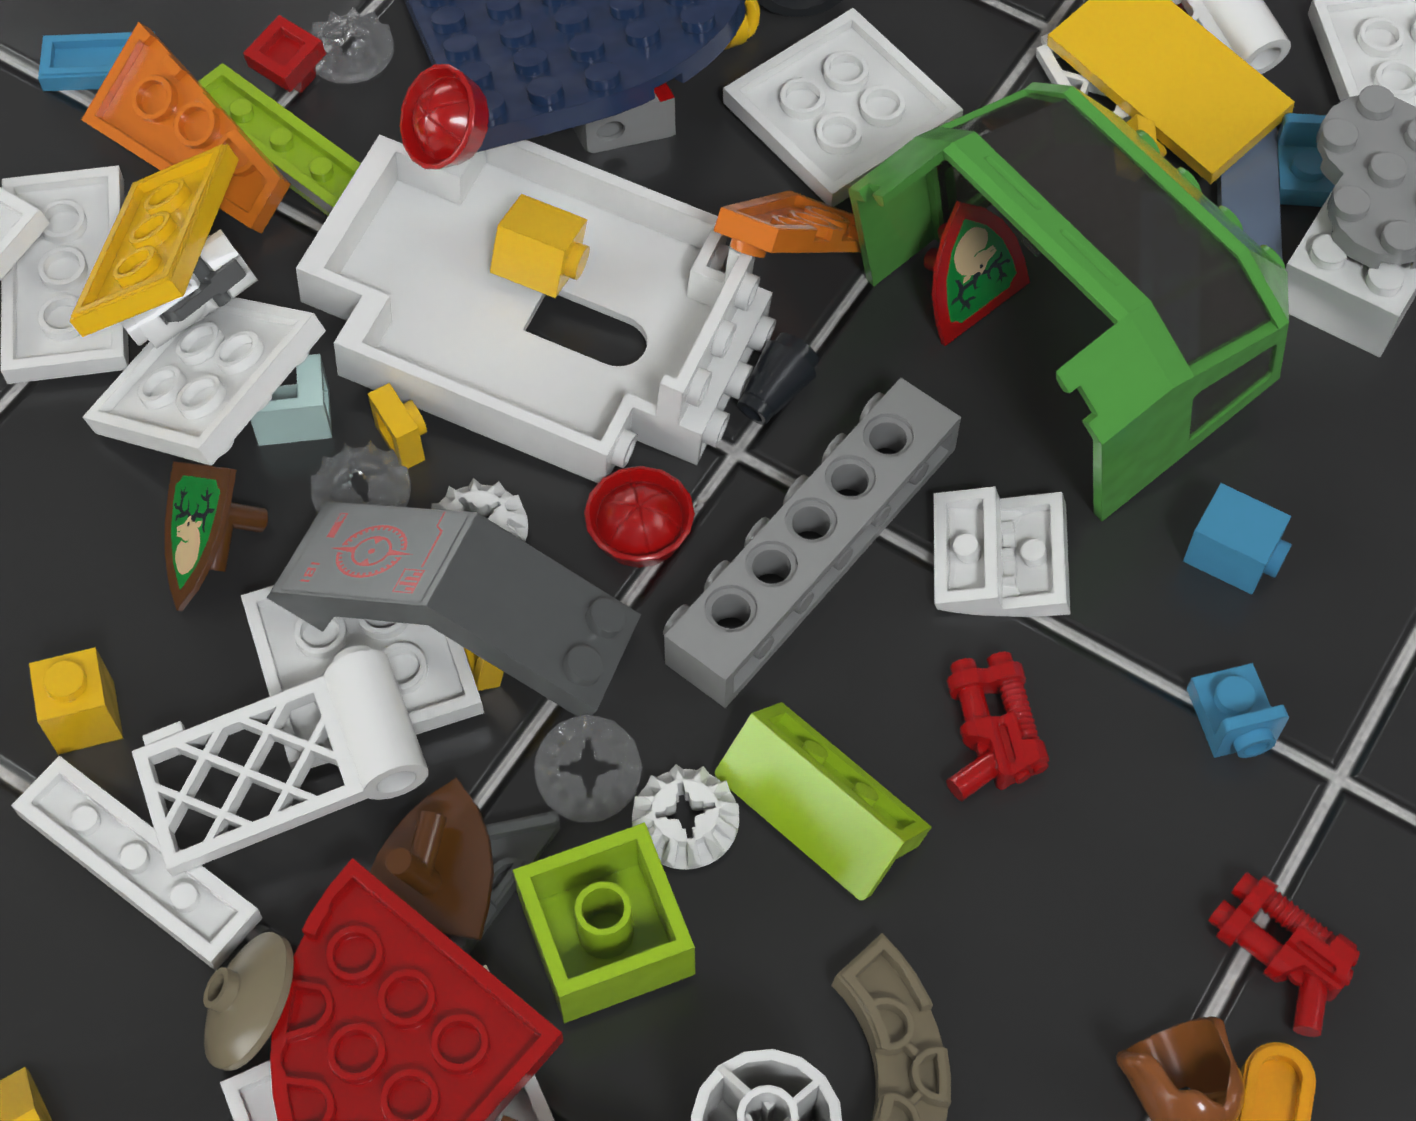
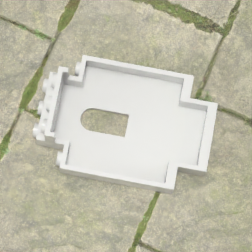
[296,134,776,483]

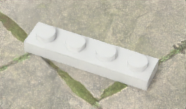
[11,756,262,971]

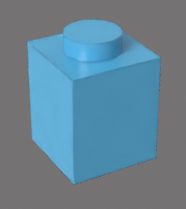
[1183,483,1292,595]

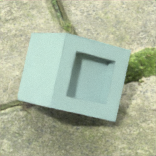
[250,354,332,446]

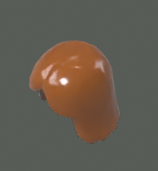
[1116,1016,1245,1121]

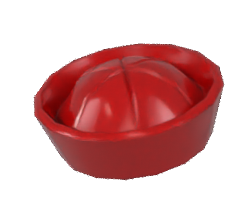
[400,64,489,169]
[584,466,695,568]

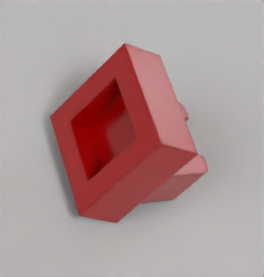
[243,15,326,93]

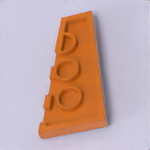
[81,22,291,234]
[713,190,861,258]

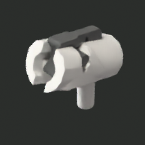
[120,229,258,349]

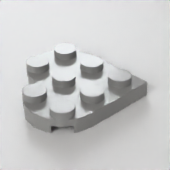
[1316,85,1416,269]

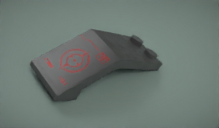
[267,501,641,721]

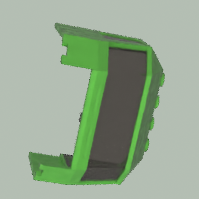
[848,82,1289,522]

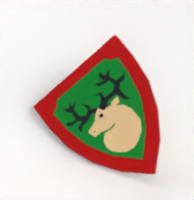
[924,201,1030,346]

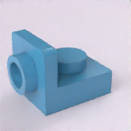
[1277,113,1335,207]
[1187,663,1289,758]

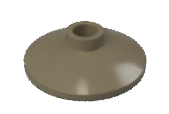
[203,932,294,1071]

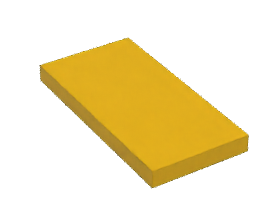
[1047,0,1295,184]
[70,144,239,337]

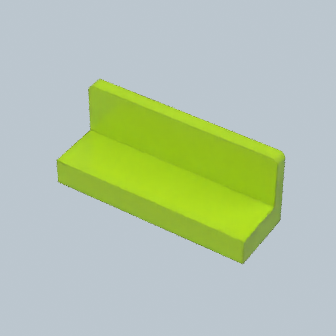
[715,702,932,900]

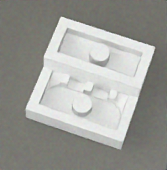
[934,486,1071,617]

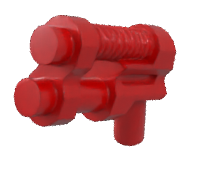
[946,651,1049,801]
[1208,871,1360,1037]

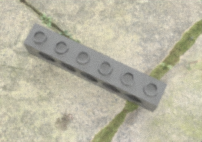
[663,378,961,708]

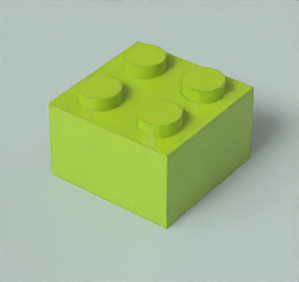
[513,822,695,1023]

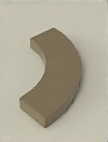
[831,933,951,1121]

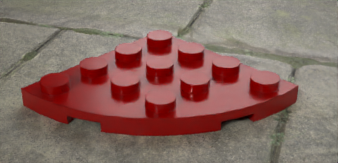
[270,858,564,1121]

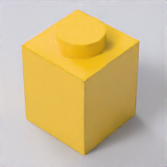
[490,194,590,298]
[29,647,124,755]

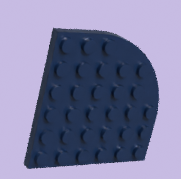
[404,0,746,152]

